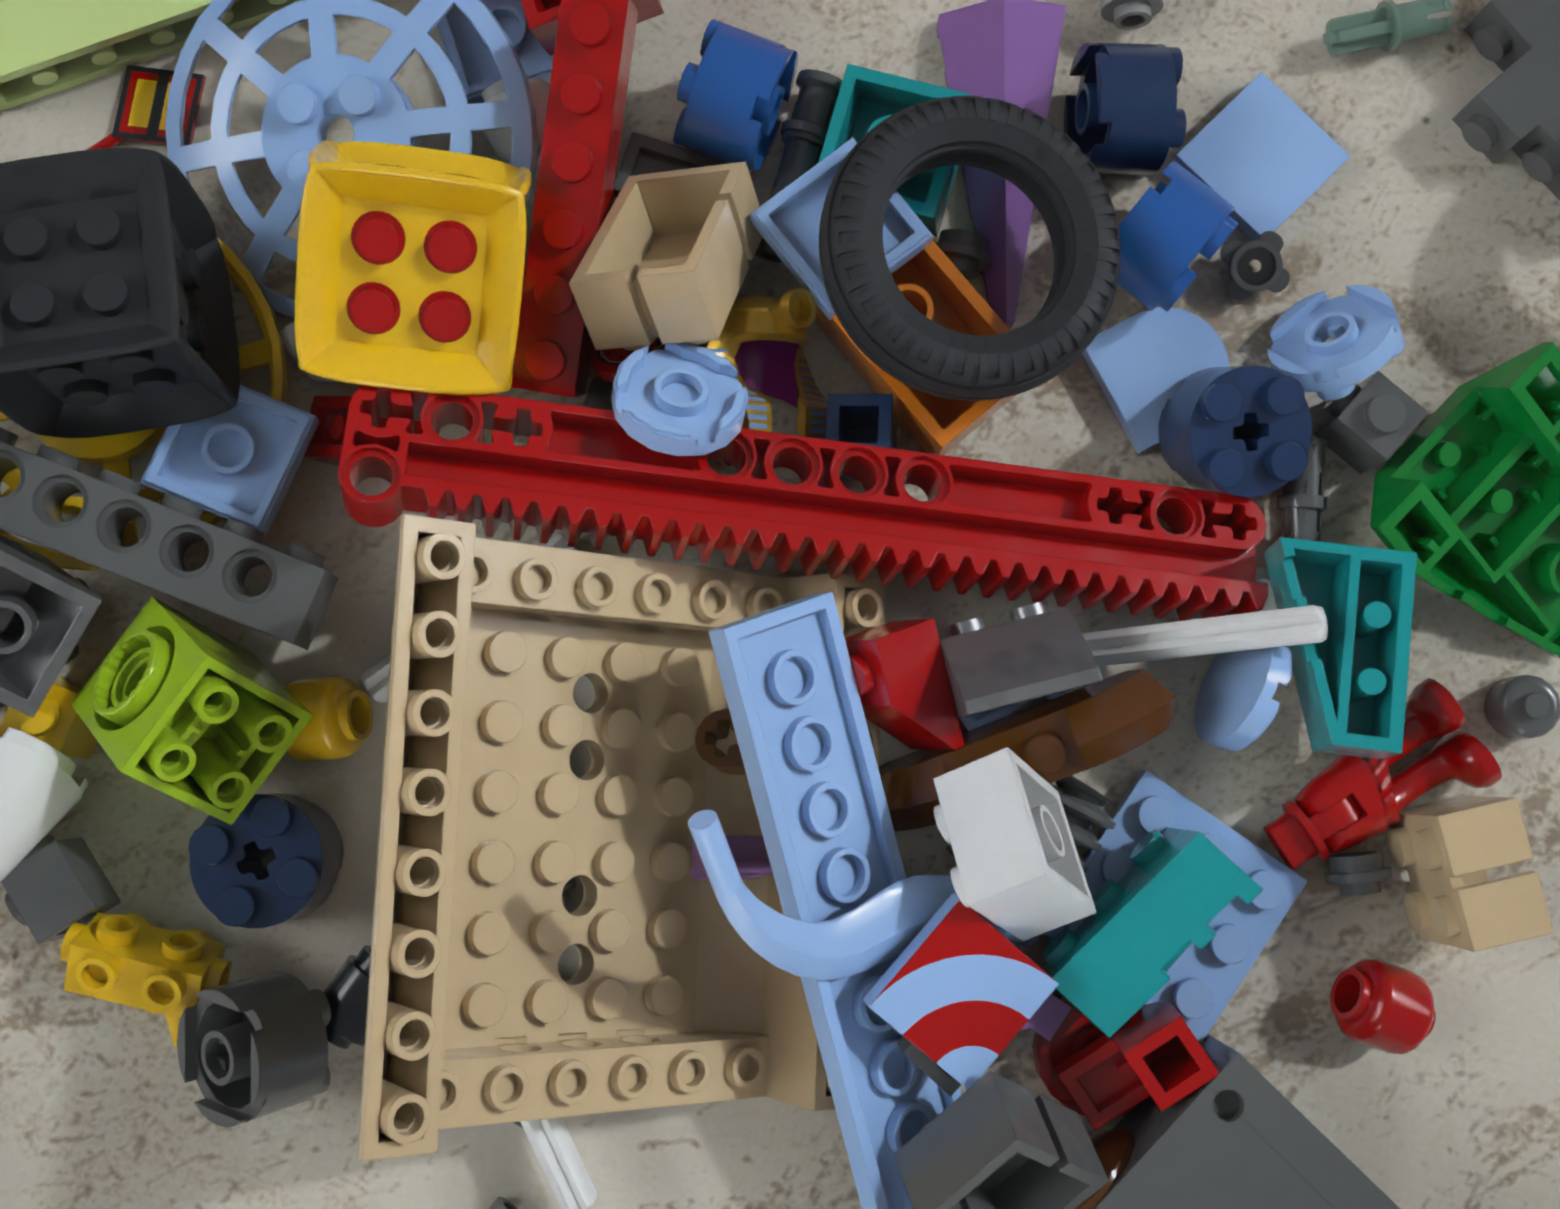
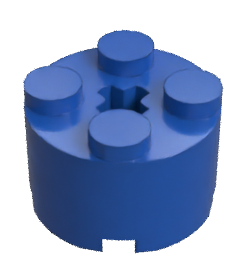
[673,19,798,171]
[1117,160,1239,312]

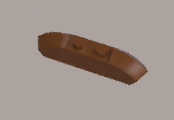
[879,669,1175,831]

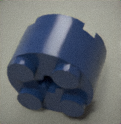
[1064,43,1187,175]
[1159,366,1312,497]
[188,793,344,929]

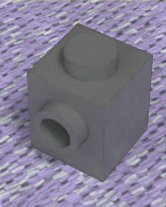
[1313,371,1429,474]
[1,835,121,944]

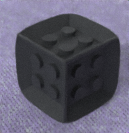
[0,147,240,438]

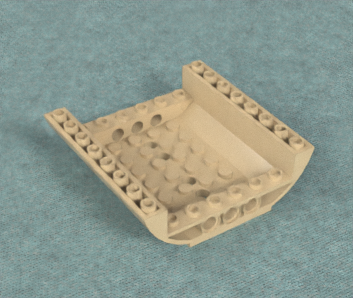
[358,514,885,1161]

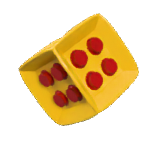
[294,140,531,395]

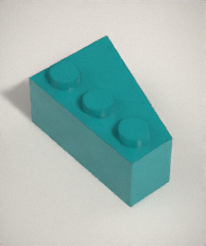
[1263,537,1417,759]
[1041,827,1264,1038]

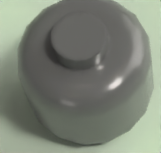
[1484,675,1560,739]

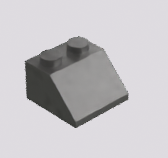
[0,535,103,717]
[940,601,1103,719]

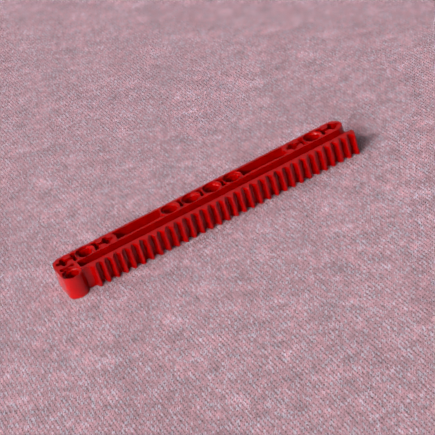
[339,385,1268,621]

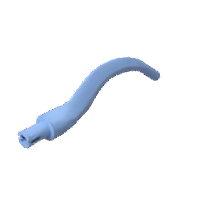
[688,810,1039,980]

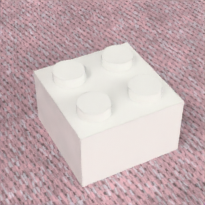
[933,747,1097,941]

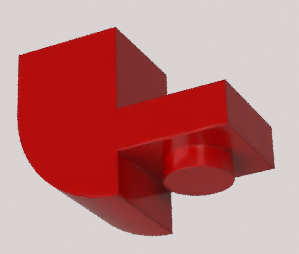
[1055,1002,1219,1131]

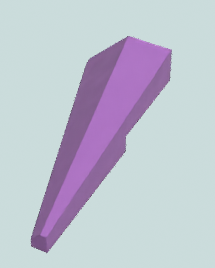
[936,0,1066,330]

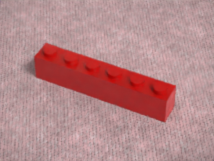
[511,0,638,398]

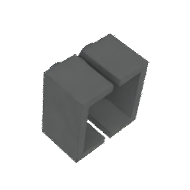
[895,1071,1109,1209]

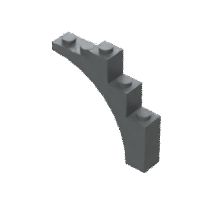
[1452,0,1560,201]

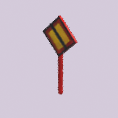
[87,65,206,150]

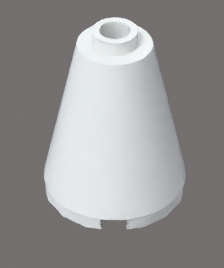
[0,727,89,882]

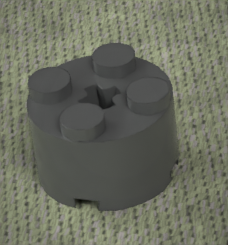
[177,971,331,1127]

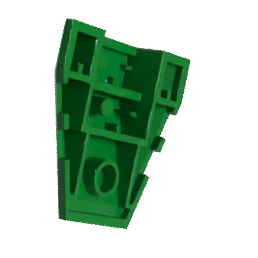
[1370,342,1560,658]

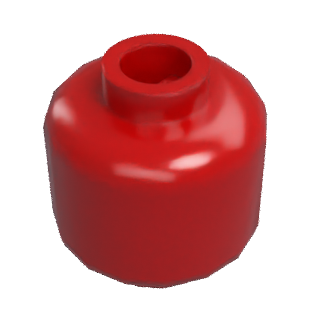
[1330,959,1436,1054]

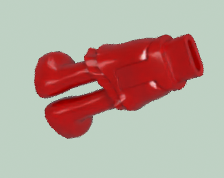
[1263,678,1502,870]

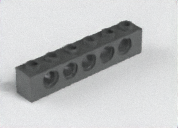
[0,427,339,650]

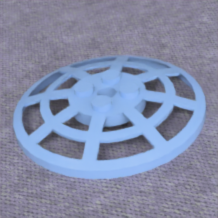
[165,0,537,318]

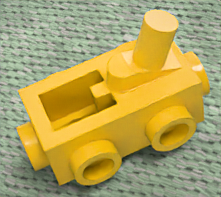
[60,912,232,1046]

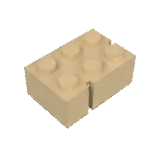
[569,161,762,351]

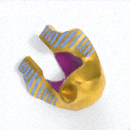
[701,288,827,467]

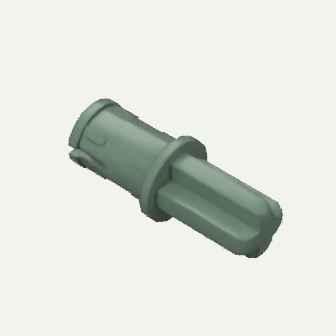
[1323,0,1453,56]

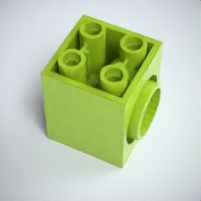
[71,596,313,825]

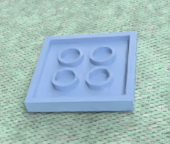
[1043,770,1307,1043]

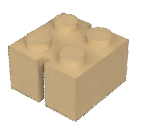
[1386,796,1554,952]

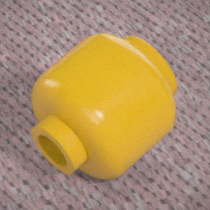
[286,675,373,762]

